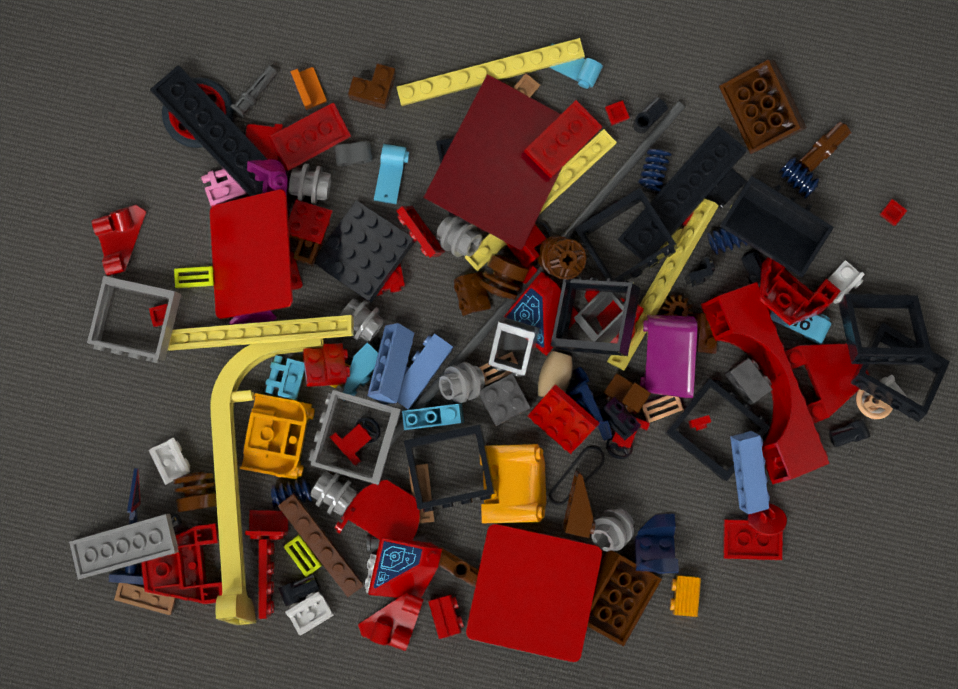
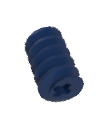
[638,149,672,191]
[778,157,819,199]
[707,228,748,255]
[271,478,313,509]

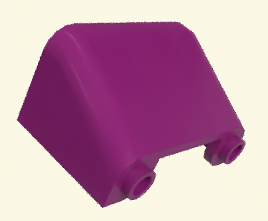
[247,160,287,194]
[640,315,697,398]

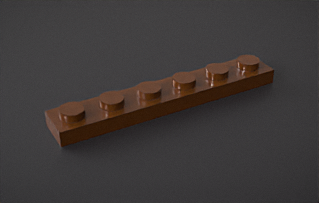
[278,493,364,597]

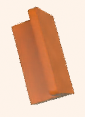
[290,67,327,110]

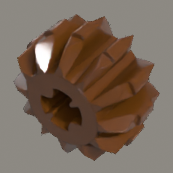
[660,294,693,316]

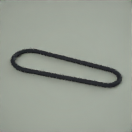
[549,446,605,505]

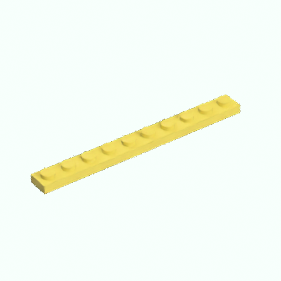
[397,38,585,106]
[464,129,617,272]
[607,199,718,370]
[168,315,354,351]

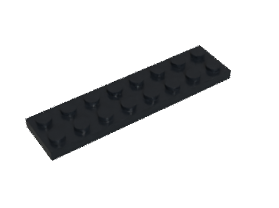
[150,65,268,197]
[618,126,747,261]

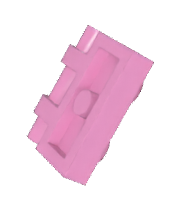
[201,169,247,207]

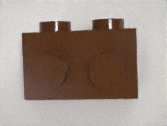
[454,272,491,316]
[689,313,717,354]

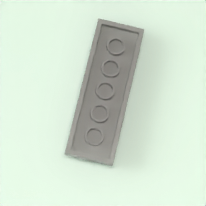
[69,514,179,580]

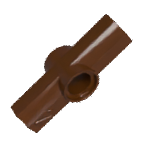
[799,122,851,173]
[439,547,479,587]

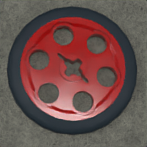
[162,77,234,148]

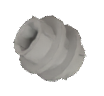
[289,164,332,204]
[436,216,482,257]
[340,299,385,341]
[439,362,485,404]
[310,471,357,516]
[592,509,634,551]

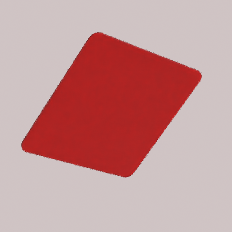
[210,189,293,319]
[466,524,602,662]

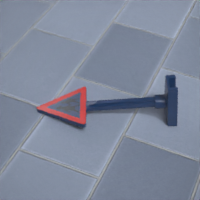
[109,468,144,585]

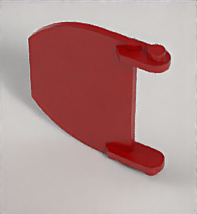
[335,480,420,541]

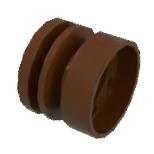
[538,235,586,280]
[479,253,529,300]
[173,472,217,512]

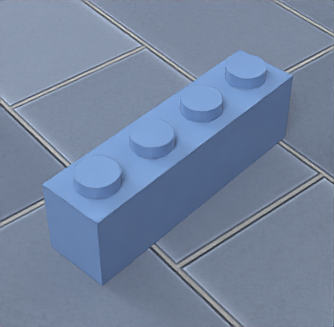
[367,323,414,405]
[397,333,453,410]
[730,431,770,514]

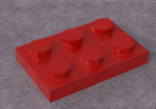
[397,206,445,258]
[723,520,783,560]

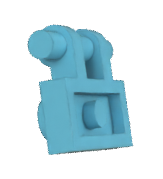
[265,355,305,401]

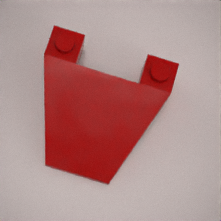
[759,257,841,326]
[785,344,869,424]
[141,523,222,604]

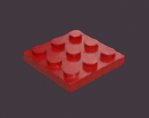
[528,384,599,454]

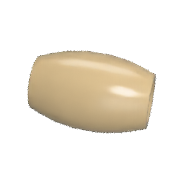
[538,351,572,398]

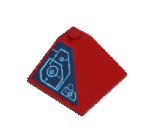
[504,272,578,356]
[368,537,442,598]

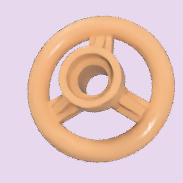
[856,389,893,419]

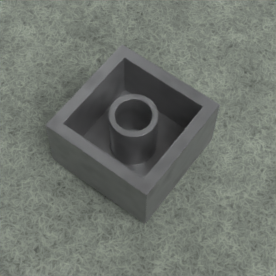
[725,358,773,405]
[479,374,530,426]

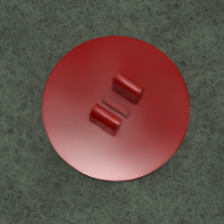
[748,504,787,536]

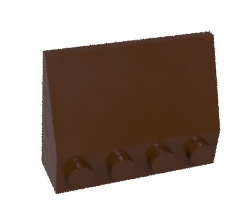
[719,60,807,154]
[563,471,596,538]
[587,550,662,647]

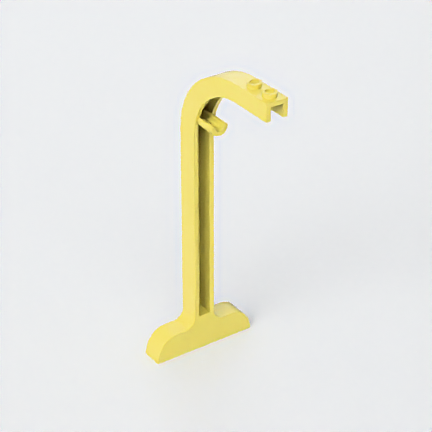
[211,338,324,625]

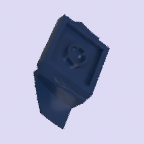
[566,367,612,441]
[635,514,679,574]

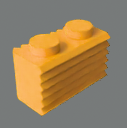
[670,575,701,617]

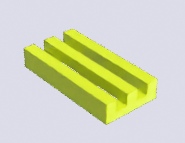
[174,266,214,288]
[283,535,322,577]

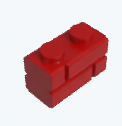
[428,594,464,639]

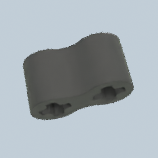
[334,141,373,166]
[503,331,539,351]

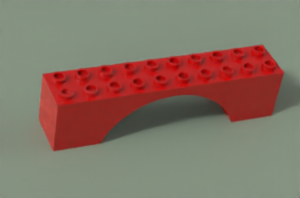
[701,282,830,484]

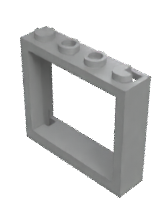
[87,276,181,363]
[309,390,401,485]

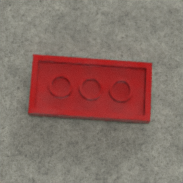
[524,100,602,178]
[268,102,351,171]
[259,538,275,619]

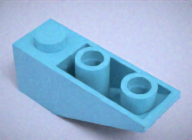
[343,343,378,401]
[402,404,464,430]

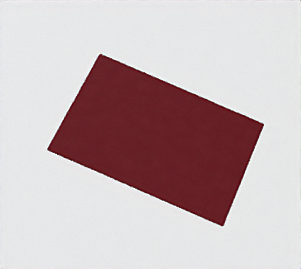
[424,74,562,250]

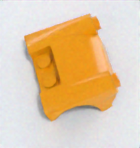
[240,393,315,480]
[480,444,546,523]

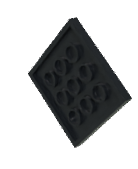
[314,200,416,303]

